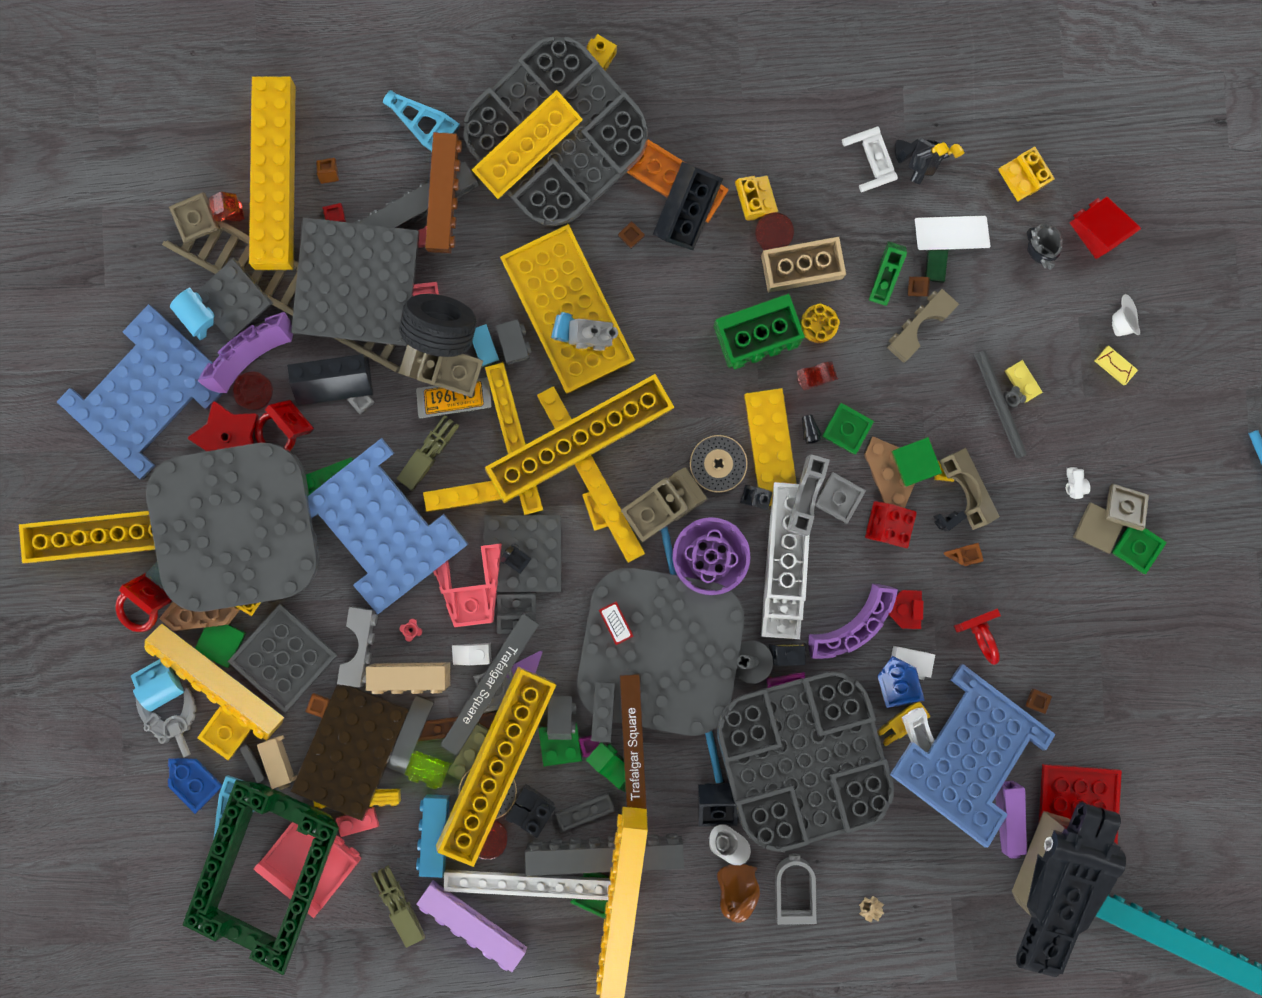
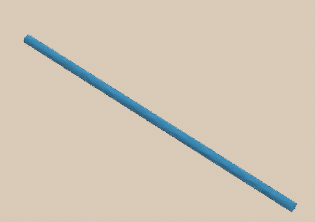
[661,526,723,783]

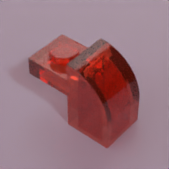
[209,191,244,222]
[797,361,838,390]

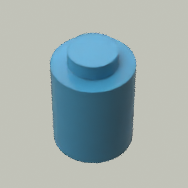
[551,312,575,343]

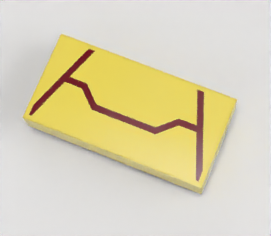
[1095,346,1138,385]

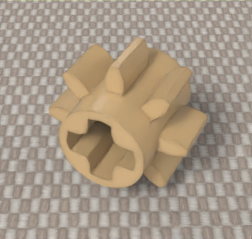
[859,896,884,922]

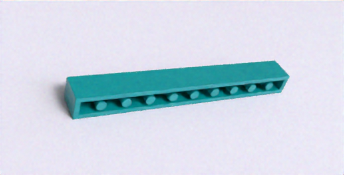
[1096,894,1262,996]

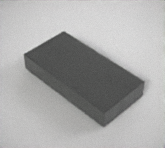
[240,745,265,783]

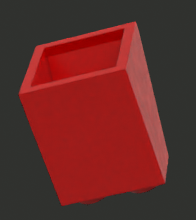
[1070,197,1141,259]

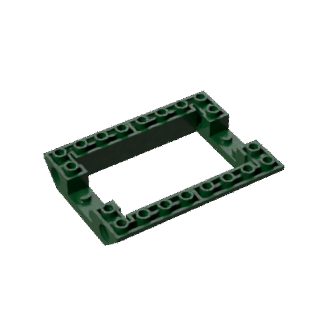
[182,780,339,975]

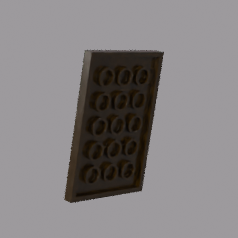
[290,684,409,821]

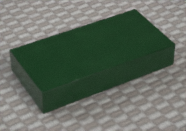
[925,249,949,283]

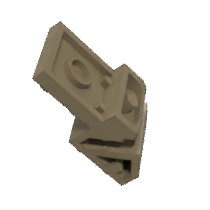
[399,344,484,397]
[621,467,708,542]

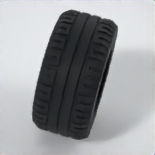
[399,294,477,357]

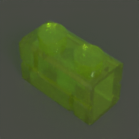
[404,751,451,789]

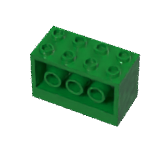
[713,294,805,370]

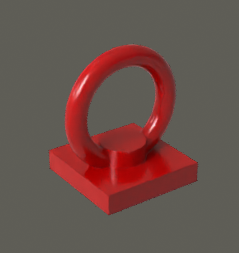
[255,400,314,451]
[115,573,172,632]
[954,609,1001,665]

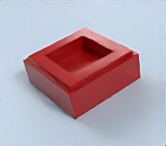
[322,203,346,222]

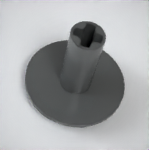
[736,641,773,684]

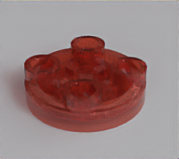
[755,212,794,250]
[233,371,273,410]
[478,820,508,860]

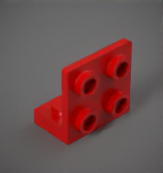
[865,501,916,548]

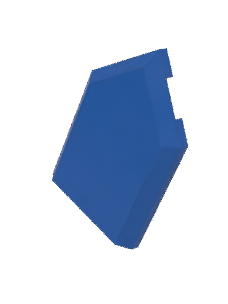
[878,656,925,708]
[168,758,222,814]

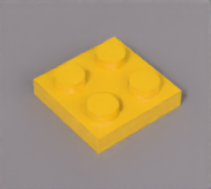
[197,706,252,760]

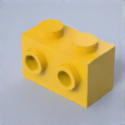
[587,34,617,71]

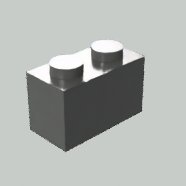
[496,319,532,365]
[547,696,576,740]

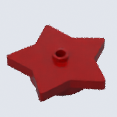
[188,401,259,451]

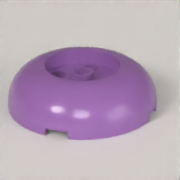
[673,518,750,595]

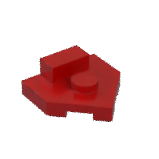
[888,590,924,629]

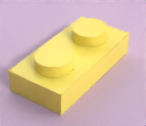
[1005,360,1043,403]

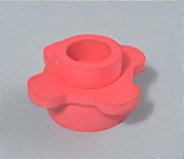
[400,619,422,642]

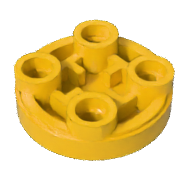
[800,304,840,343]

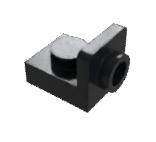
[740,485,772,510]
[933,511,967,531]

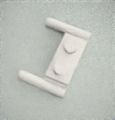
[842,126,898,192]

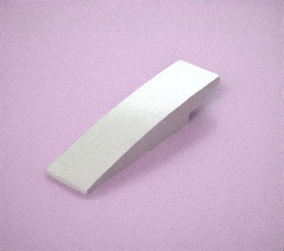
[761,482,809,639]

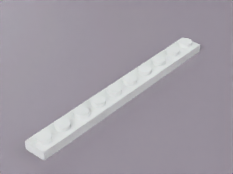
[444,870,611,900]

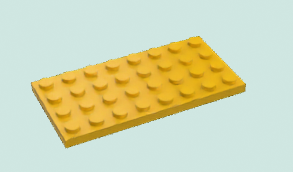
[500,224,635,394]

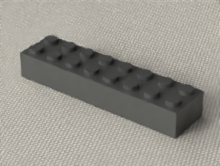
[525,833,684,876]

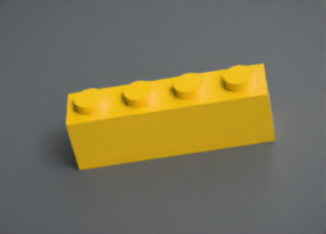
[423,481,502,512]

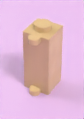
[257,735,297,790]

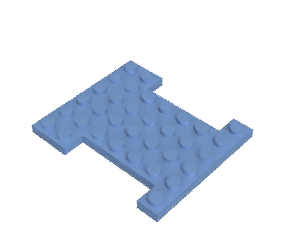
[57,304,234,480]
[308,438,468,614]
[890,664,1056,847]

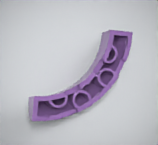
[198,312,293,393]
[808,583,898,659]

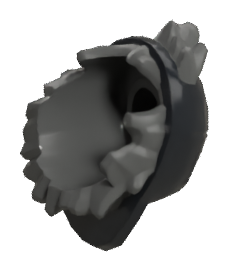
[1027,223,1063,270]

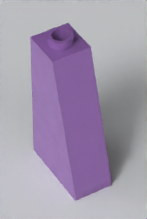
[996,781,1027,858]

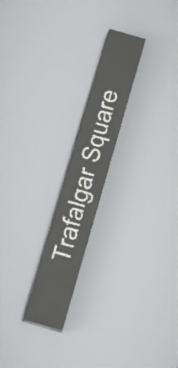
[440,614,539,756]

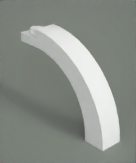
[902,707,935,752]

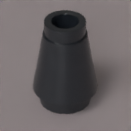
[802,414,822,444]

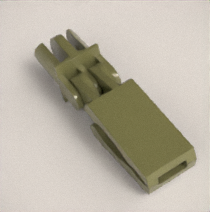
[396,415,460,491]
[371,865,425,948]

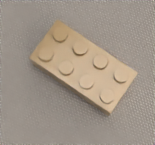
[761,237,846,293]
[366,662,450,694]

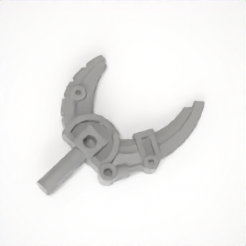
[136,688,196,758]

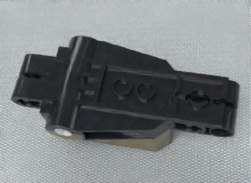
[1012,802,1126,977]

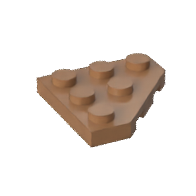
[864,436,915,508]
[159,602,240,631]

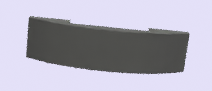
[387,695,434,774]

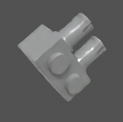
[569,319,618,351]

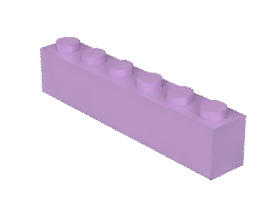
[416,880,527,972]

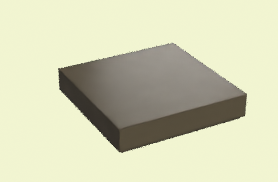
[169,192,220,243]
[1105,484,1149,531]
[1073,503,1123,554]

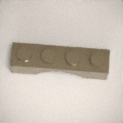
[887,289,959,363]
[939,448,1000,530]

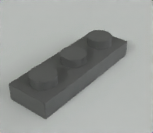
[591,681,615,742]

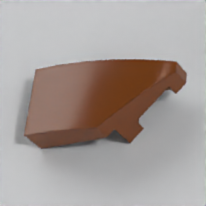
[944,543,984,566]

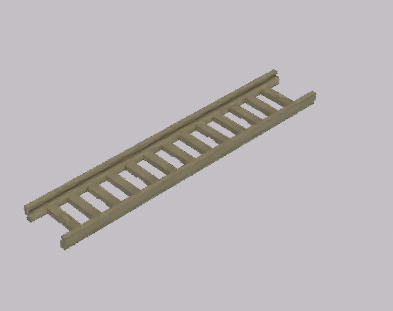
[162,218,400,373]

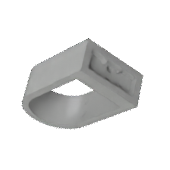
[775,854,817,925]

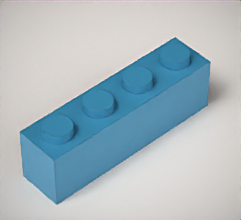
[416,794,450,878]

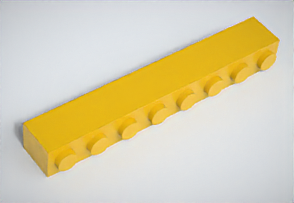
[144,624,284,741]

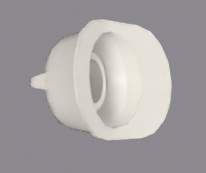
[1112,294,1140,336]
[708,825,751,865]

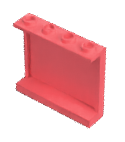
[253,822,362,918]

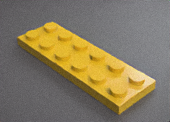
[472,90,583,199]
[744,388,797,506]

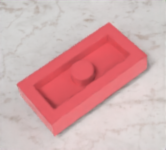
[336,807,379,837]

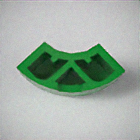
[586,742,626,792]

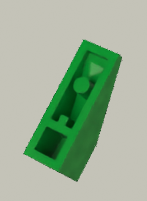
[869,241,907,306]

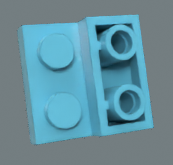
[170,288,214,340]
[131,659,184,712]

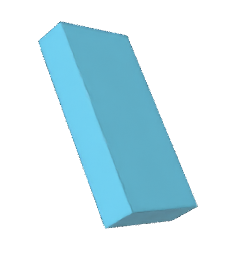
[472,324,500,367]

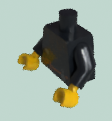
[909,138,964,185]

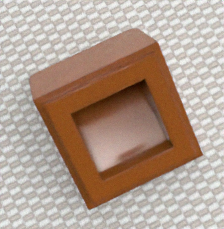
[317,158,339,184]

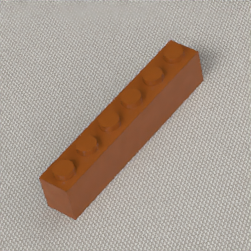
[425,132,462,253]

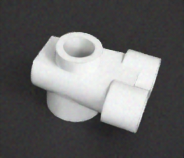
[1066,467,1090,499]

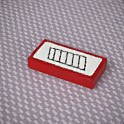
[599,601,633,645]

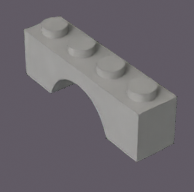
[786,454,830,536]
[337,606,378,688]

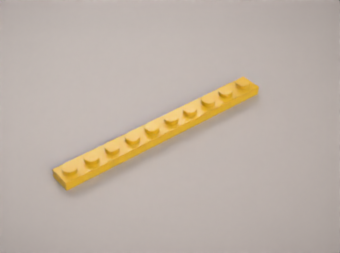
[537,386,645,563]

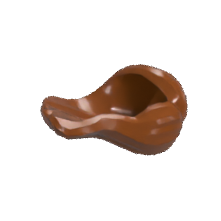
[717,864,760,923]

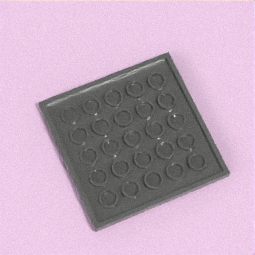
[291,217,420,346]

